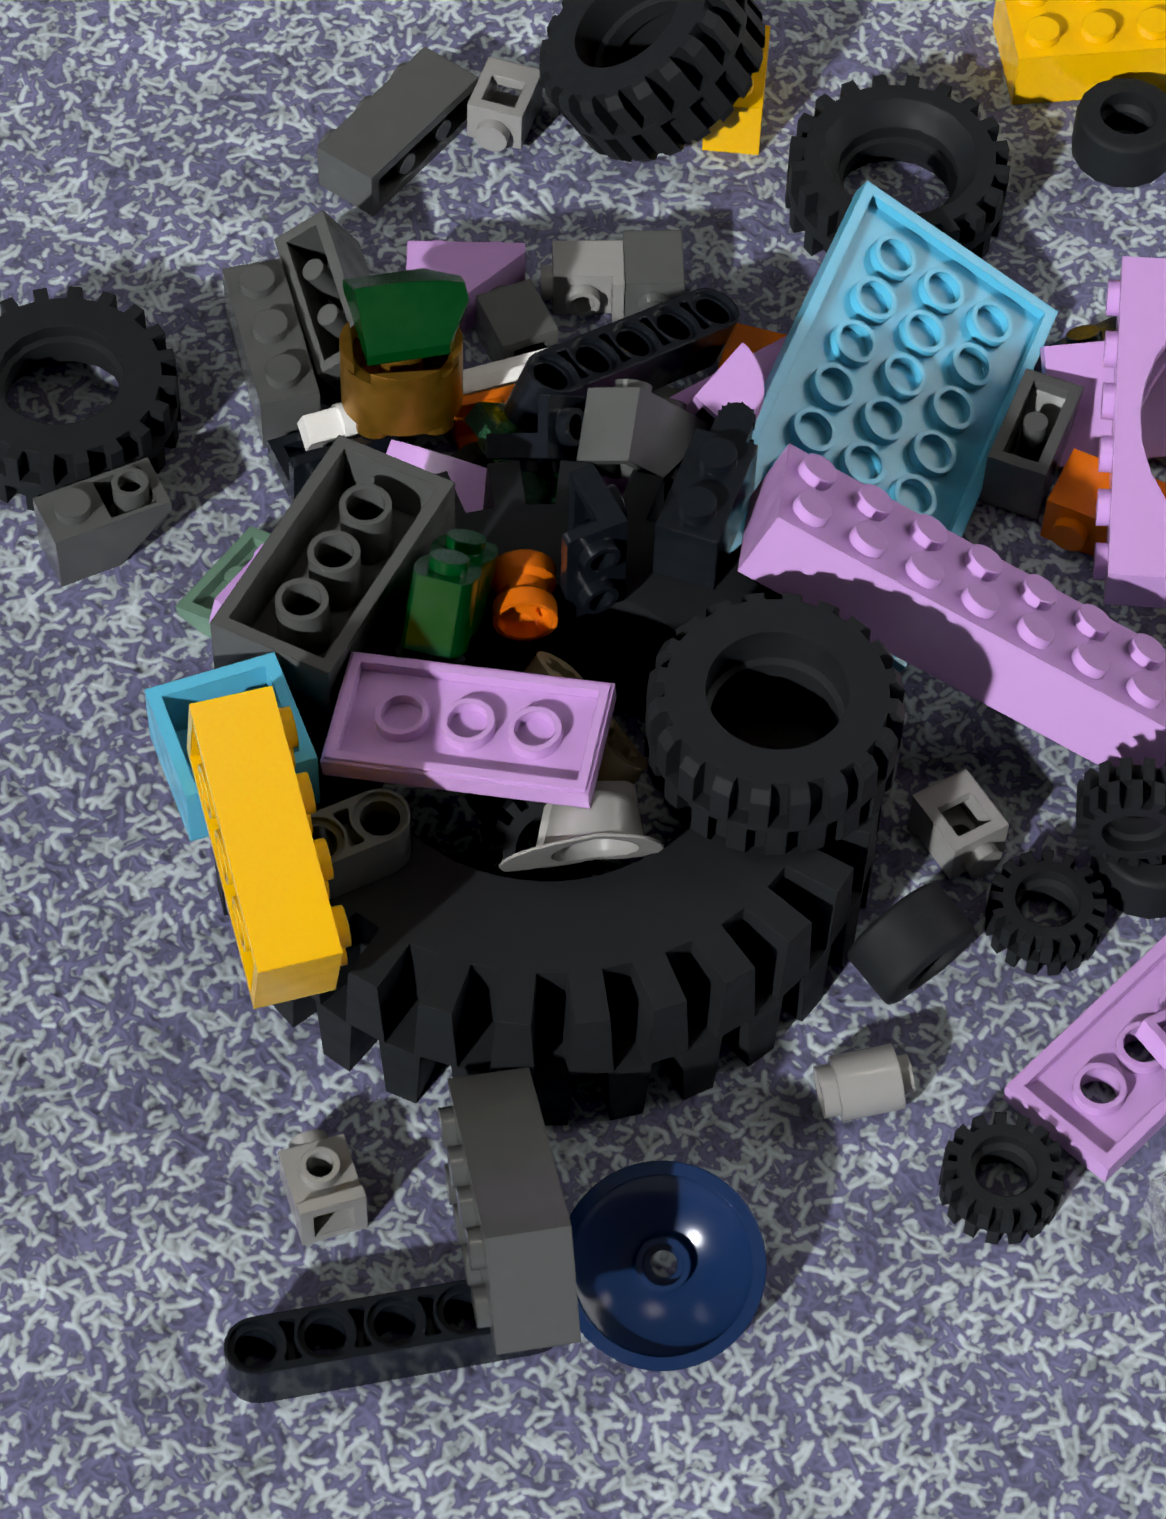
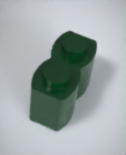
[401,529,498,660]

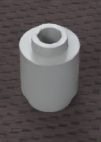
[813,1043,916,1122]

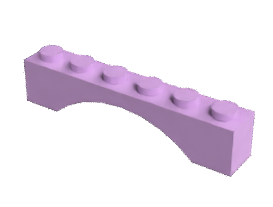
[1093,256,1166,608]

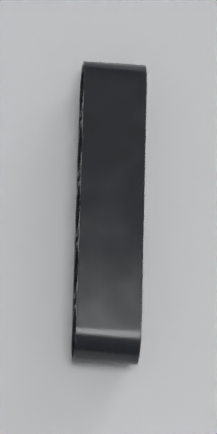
[504,288,740,433]
[224,1279,554,1403]

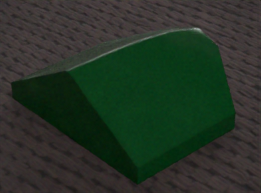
[343,268,469,366]

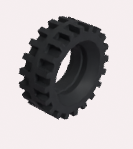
[785,75,1011,259]
[0,286,181,511]

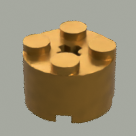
[339,321,463,439]

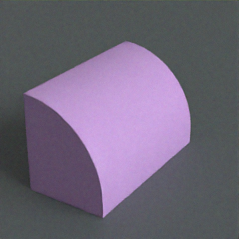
[686,342,764,431]

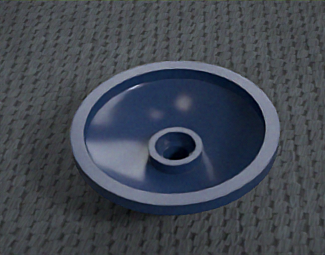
[569,1160,767,1371]

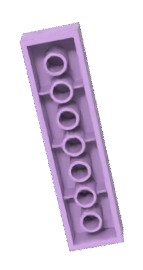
[738,443,1166,768]

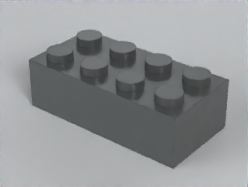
[210,435,455,719]
[438,1067,581,1355]

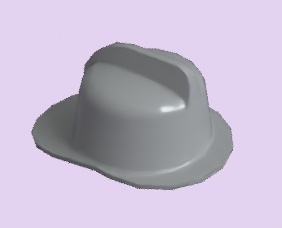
[499,781,664,873]

